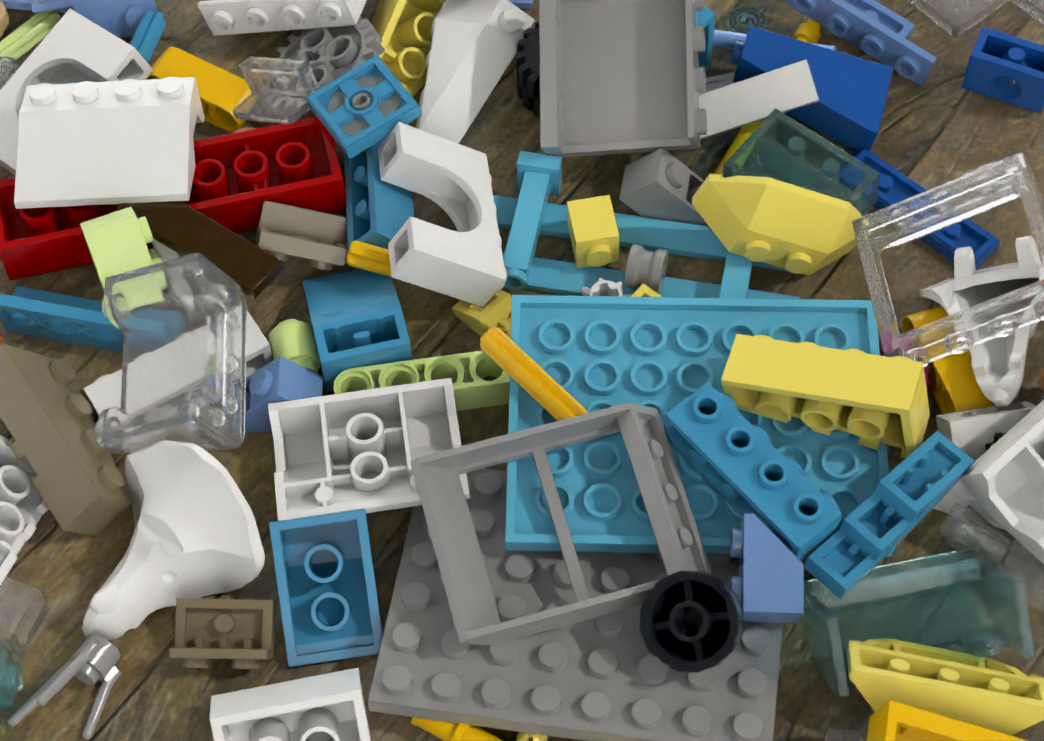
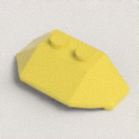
[692,174,870,276]
[847,638,1044,736]

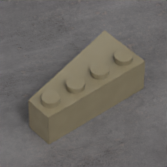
[0,343,133,536]

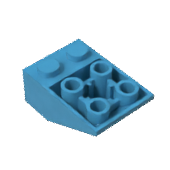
[302,269,412,392]

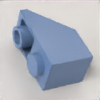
[221,356,323,433]
[730,513,804,624]

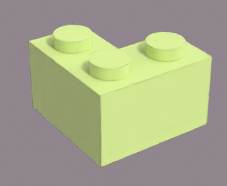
[80,207,168,316]

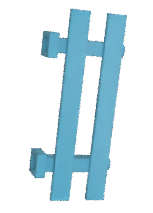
[493,151,800,299]

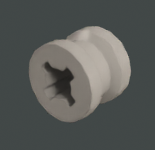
[624,244,668,293]

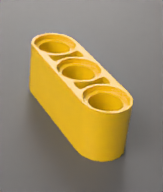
[146,47,262,133]
[902,306,996,414]

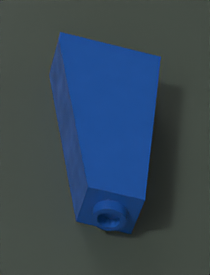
[729,26,893,153]

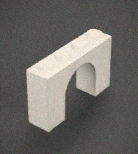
[0,9,153,176]
[377,122,507,307]

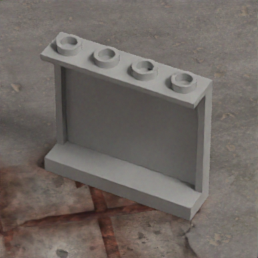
[539,0,707,158]

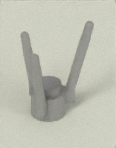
[8,634,122,740]

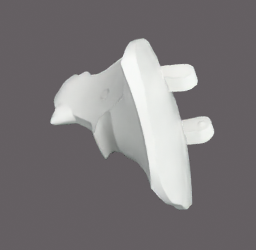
[919,236,1044,407]
[82,440,265,640]

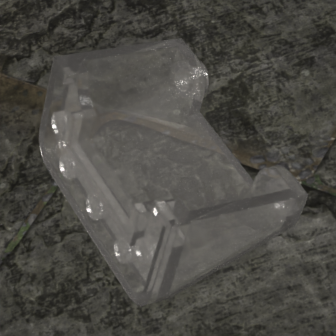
[95,252,247,454]

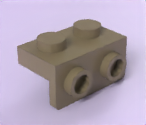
[255,200,348,270]
[169,598,276,669]

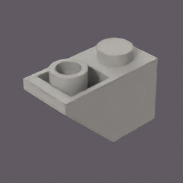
[619,148,708,226]

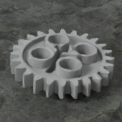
[260,16,385,123]

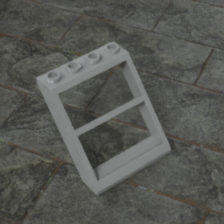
[410,402,713,645]

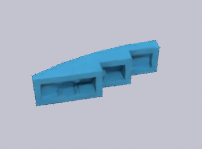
[804,431,975,599]

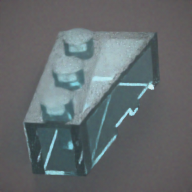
[723,108,880,217]

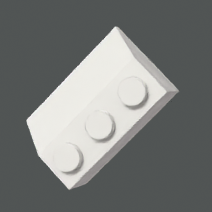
[210,668,371,741]

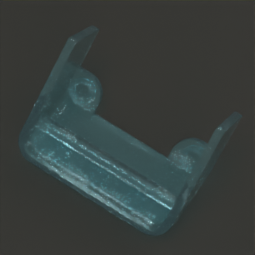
[801,550,1035,697]

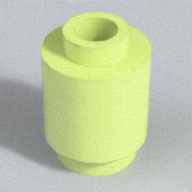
[269,319,321,374]

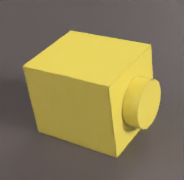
[567,195,619,268]

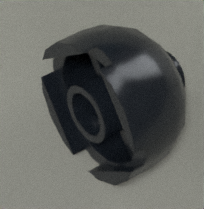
[640,570,743,673]

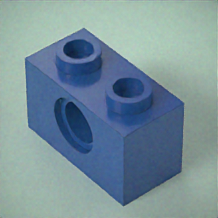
[962,27,1044,114]

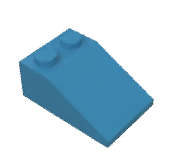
[269,509,383,667]

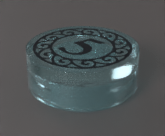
[726,5,767,34]

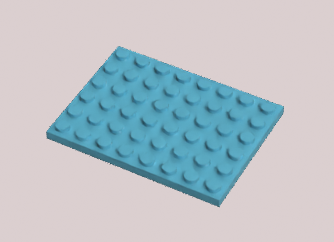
[505,295,895,557]

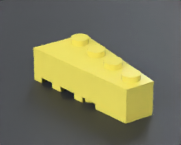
[721,334,930,459]

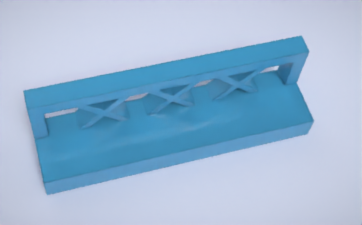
[0,286,185,356]

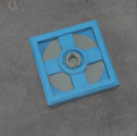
[305,55,422,159]

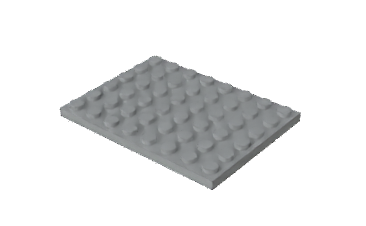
[368,468,783,741]

